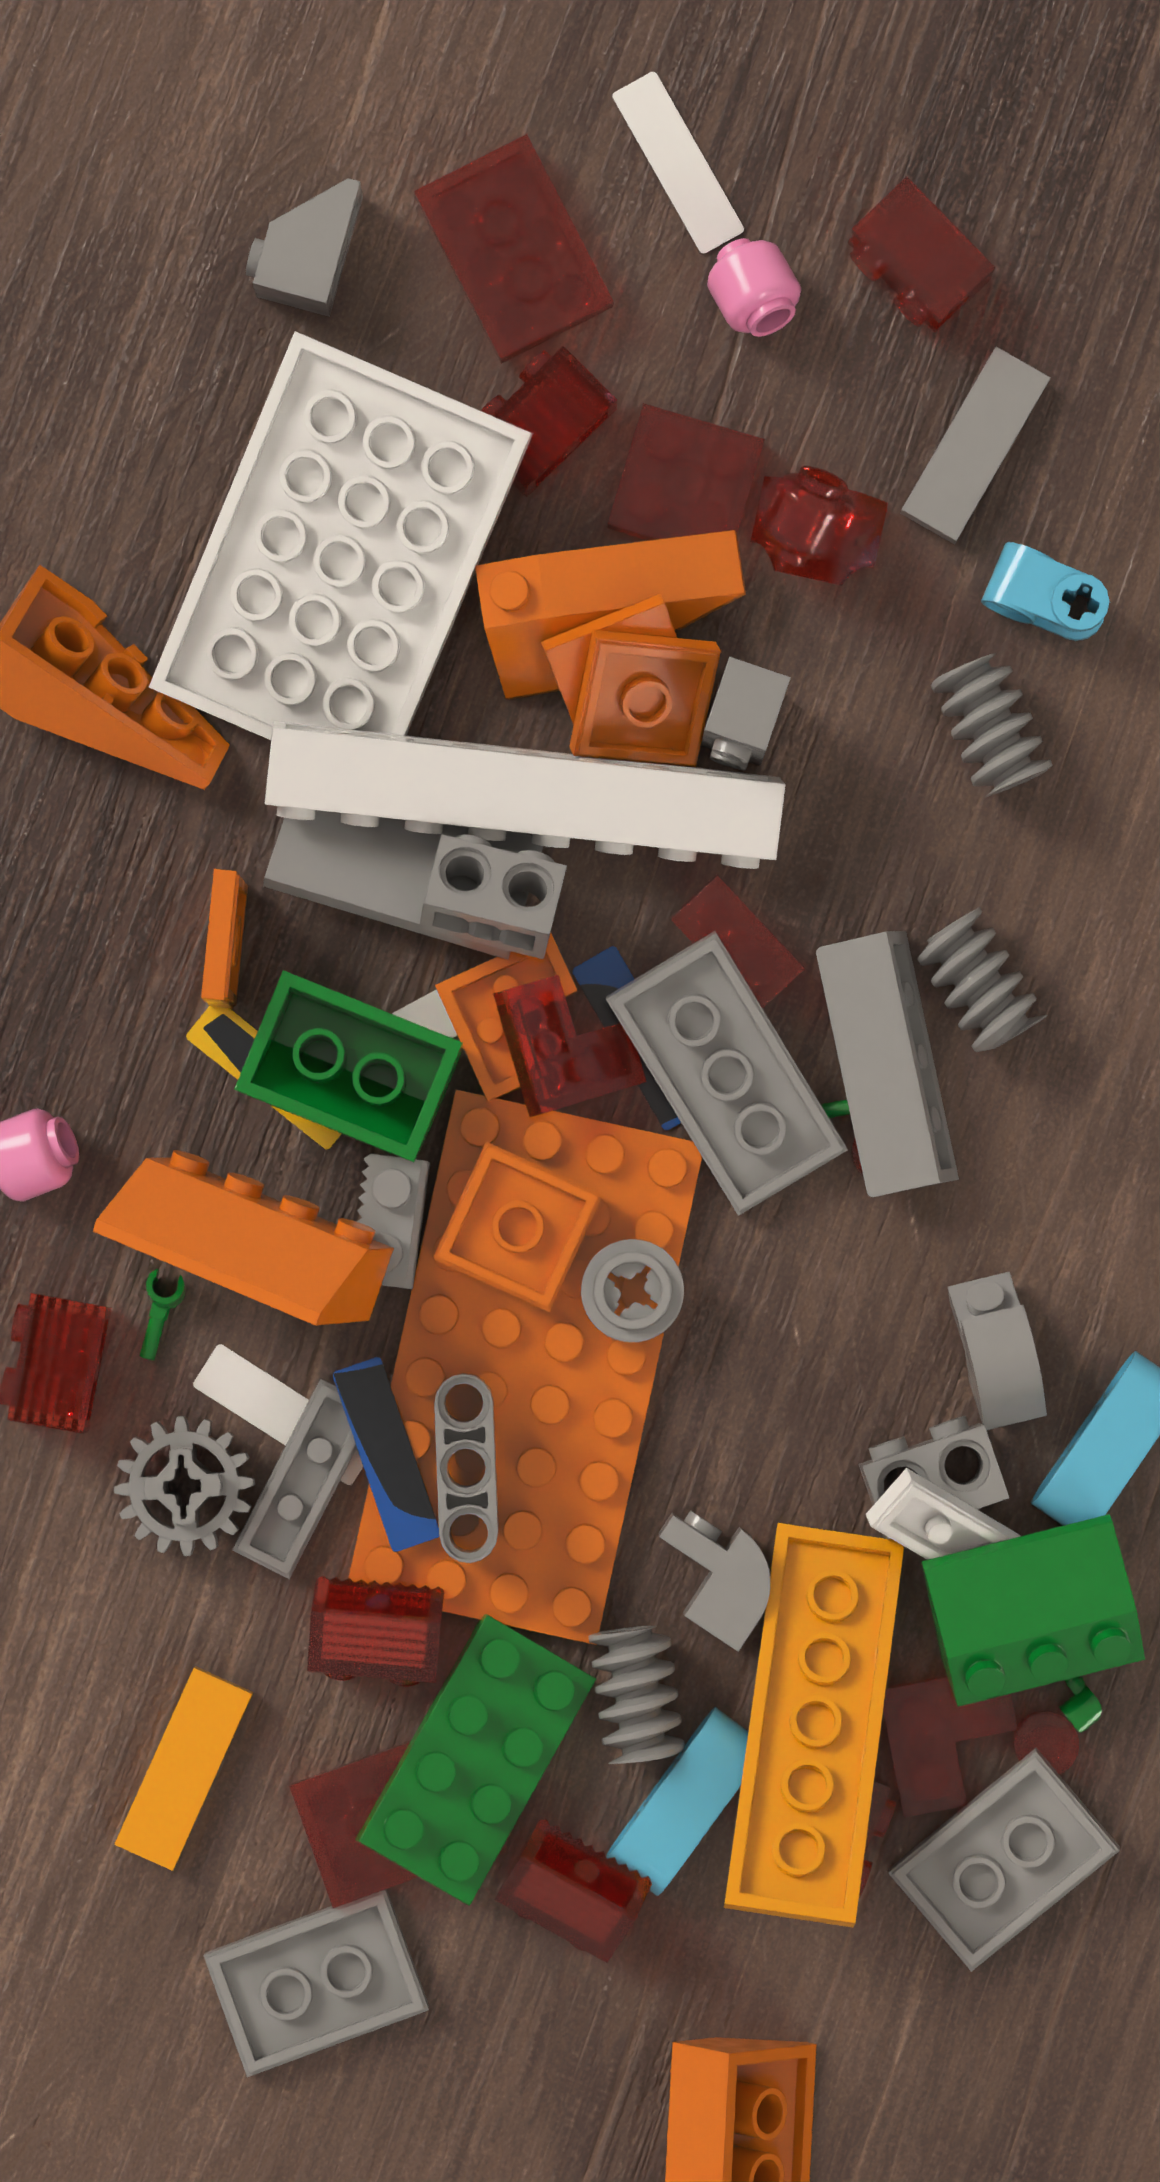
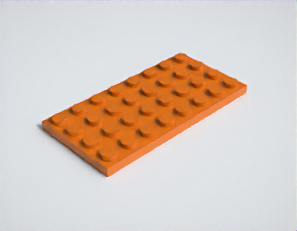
[346,1090,702,1645]

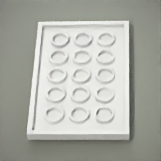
[149,331,533,740]

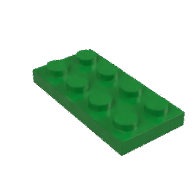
[355,1614,596,1906]

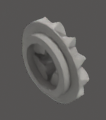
[581,1239,684,1342]

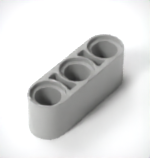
[434,1373,499,1563]

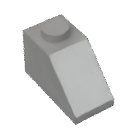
[246,178,363,317]

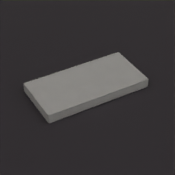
[263,810,544,960]
[606,931,848,1216]

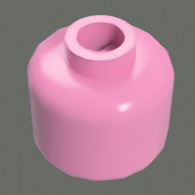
[707,238,801,337]
[0,1108,79,1202]

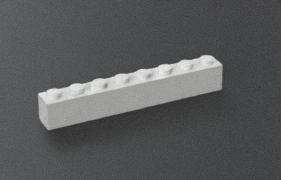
[265,721,786,869]

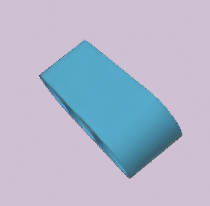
[1031,1351,1160,1526]
[605,1707,748,1896]

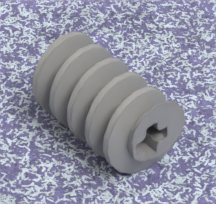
[931,653,1053,797]
[917,908,1048,1052]
[588,1626,685,1764]

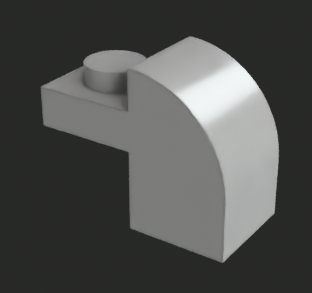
[948,1272,1047,1430]
[658,1510,770,1652]

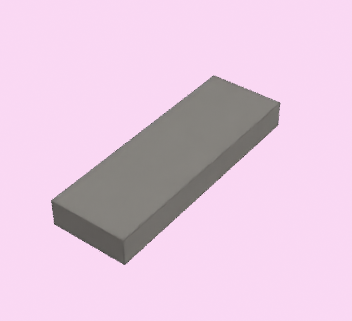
[900,347,1051,545]
[232,1378,357,1579]

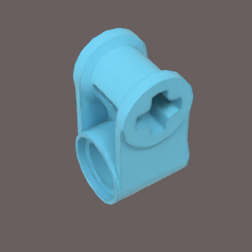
[981,542,1110,641]

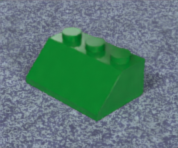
[234,970,463,1163]
[921,1514,1145,1707]

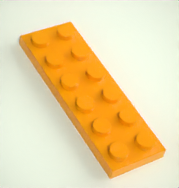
[724,1523,904,1928]

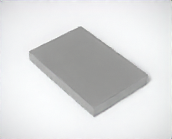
[888,1748,1120,1972]
[203,1886,429,2077]

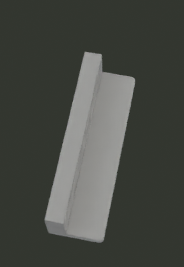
[816,931,959,1197]

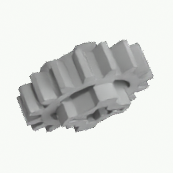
[114,1416,255,1556]

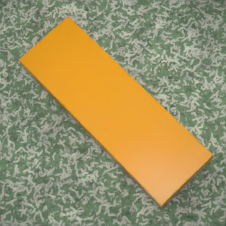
[114,1666,253,1871]

